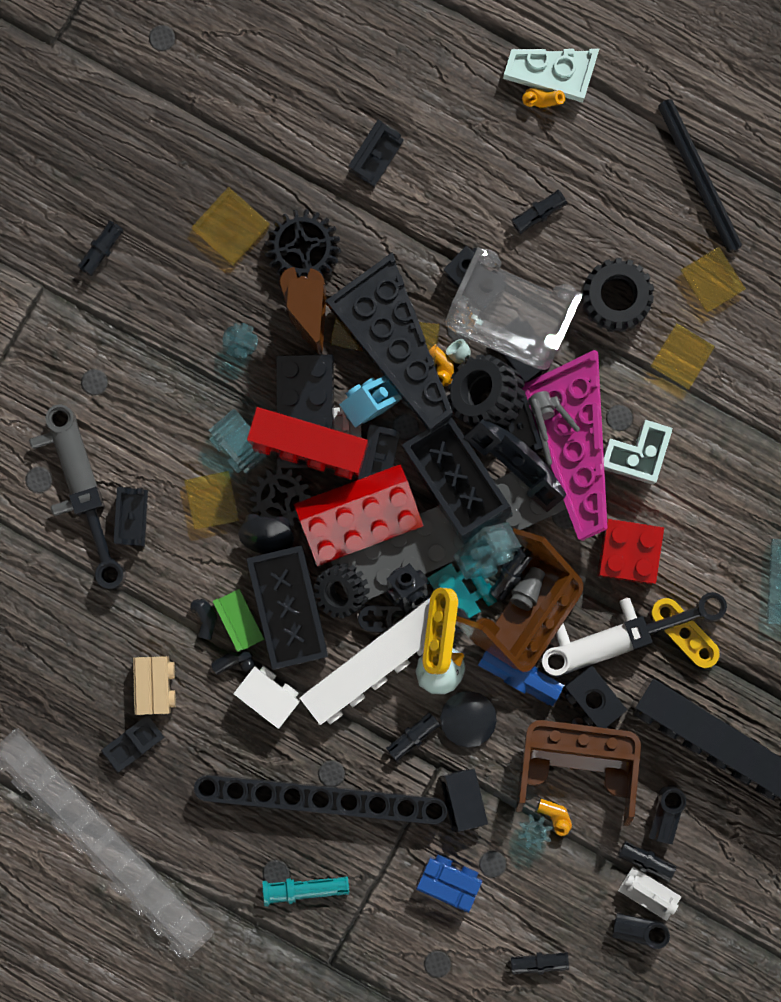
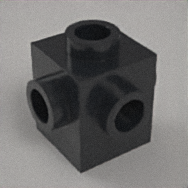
[386,563,428,614]

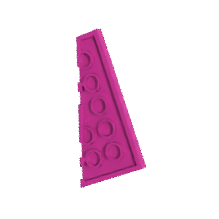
[521,350,607,541]

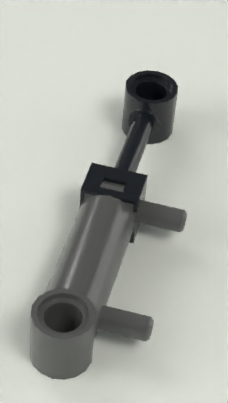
[29,404,126,589]

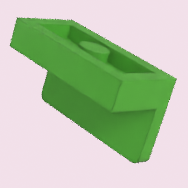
[213,589,265,652]

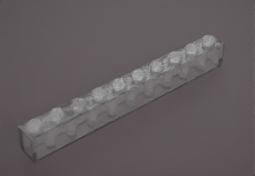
[0,728,215,959]

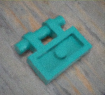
[427,554,497,626]

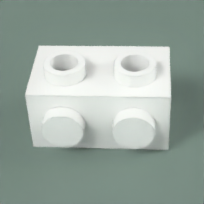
[234,666,300,729]

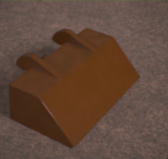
[280,267,327,355]

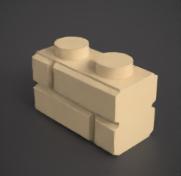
[133,656,176,715]

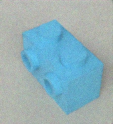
[339,376,402,428]

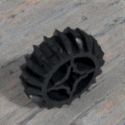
[265,209,341,279]

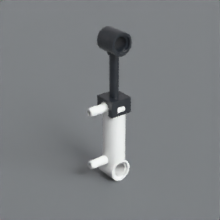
[542,592,727,677]

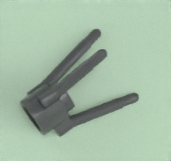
[528,391,580,466]

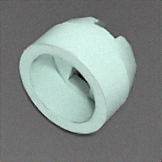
[446,339,471,364]

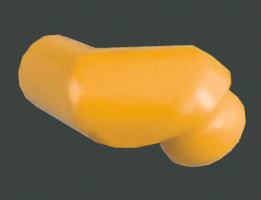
[522,87,565,108]
[429,345,454,387]
[537,799,572,836]

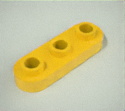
[422,588,458,674]
[651,598,720,668]

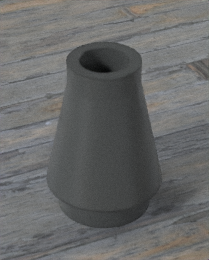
[510,567,546,611]

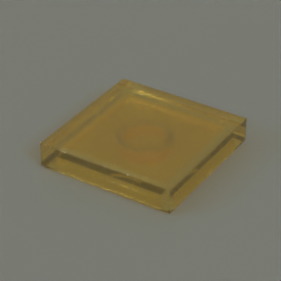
[191,187,270,266]

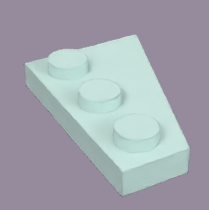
[503,49,599,103]

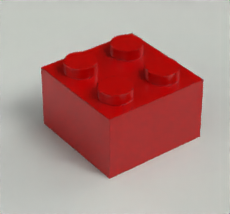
[597,519,664,585]

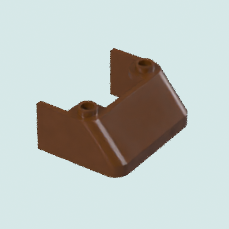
[456,528,583,672]
[516,720,641,826]

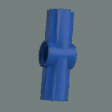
[478,651,564,706]

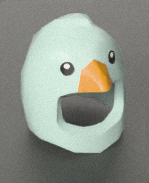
[416,648,465,694]

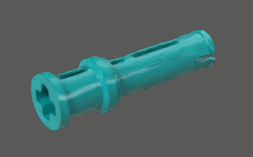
[262,876,349,907]

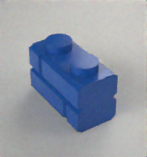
[416,854,482,913]

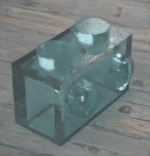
[453,522,521,580]

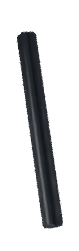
[658,99,742,253]

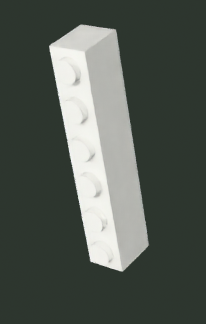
[300,598,430,725]

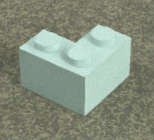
[603,420,673,485]

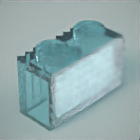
[209,409,272,475]

